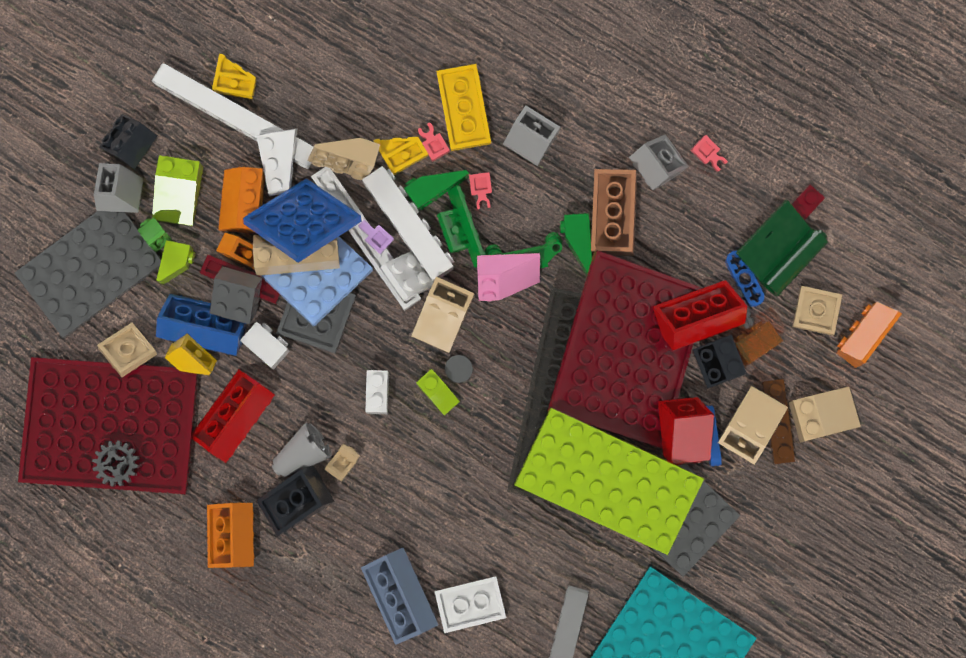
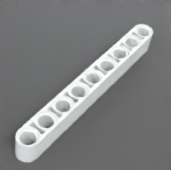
[152,63,313,169]

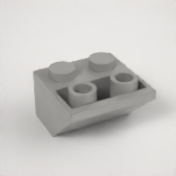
[503,105,560,166]
[94,163,143,213]

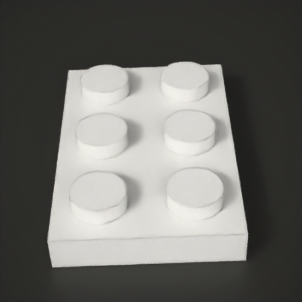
[435,576,506,633]

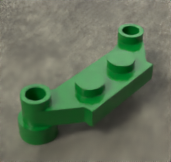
[485,232,563,268]

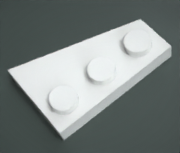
[257,128,298,196]

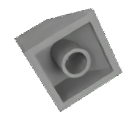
[629,134,689,190]

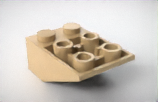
[307,138,380,180]
[411,277,474,353]
[718,385,788,465]

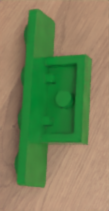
[437,185,486,268]

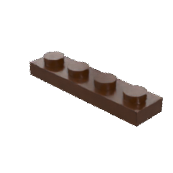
[762,379,795,465]

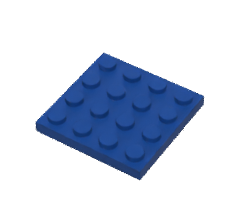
[243,178,362,263]

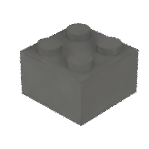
[210,267,262,324]

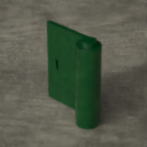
[736,200,828,297]

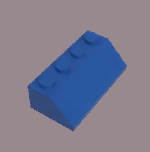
[156,294,247,356]

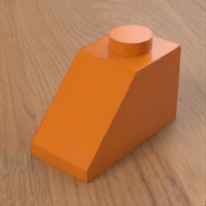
[216,233,255,270]

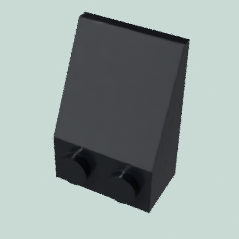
[257,466,335,537]

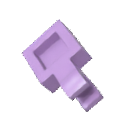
[358,220,394,255]

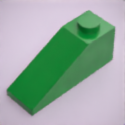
[404,170,469,212]
[560,213,592,276]

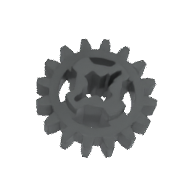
[92,441,140,487]

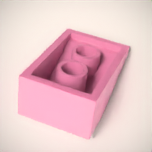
[477,253,540,301]

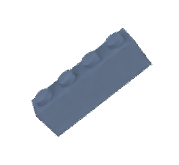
[361,548,438,645]

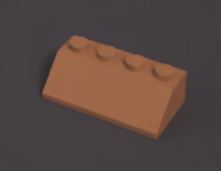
[591,169,637,256]

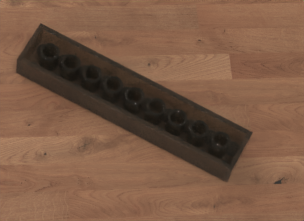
[506,287,582,502]

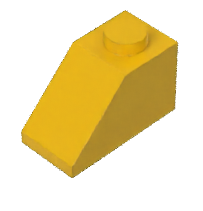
[165,334,217,375]

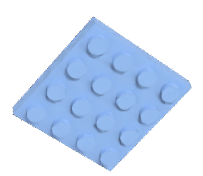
[261,237,373,327]

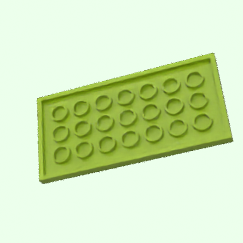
[515,408,704,555]

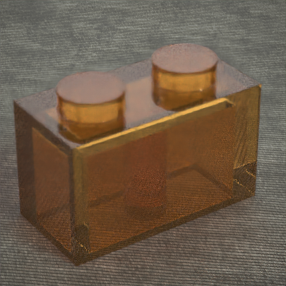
[734,321,783,366]

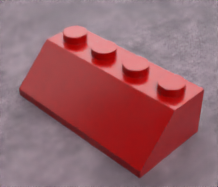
[653,280,747,350]
[192,369,275,463]

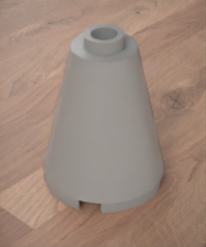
[272,423,332,477]

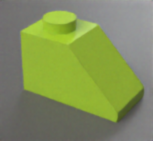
[157,240,195,284]
[416,369,460,416]

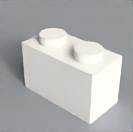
[240,322,290,370]
[365,370,389,415]

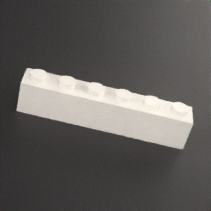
[362,166,454,283]

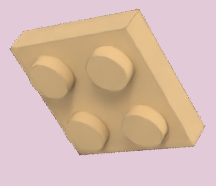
[792,286,842,336]
[97,323,157,377]

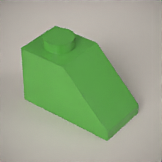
[138,217,172,253]

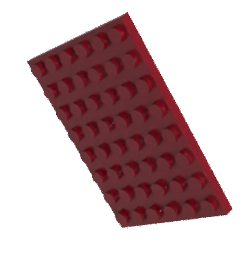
[547,250,702,449]
[18,357,198,495]

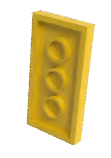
[436,64,491,151]

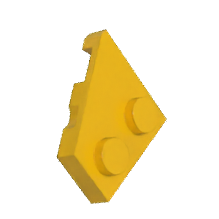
[212,54,257,99]
[373,137,429,175]

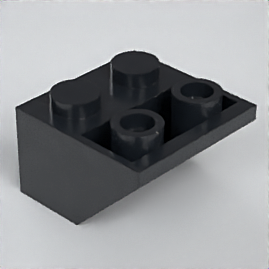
[99,114,158,169]
[692,335,747,389]

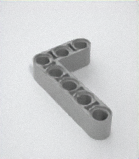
[549,585,589,658]

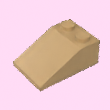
[789,387,861,443]

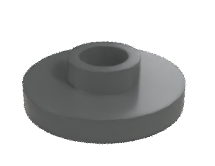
[445,355,473,383]

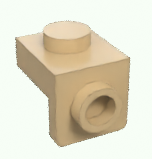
[325,444,360,482]

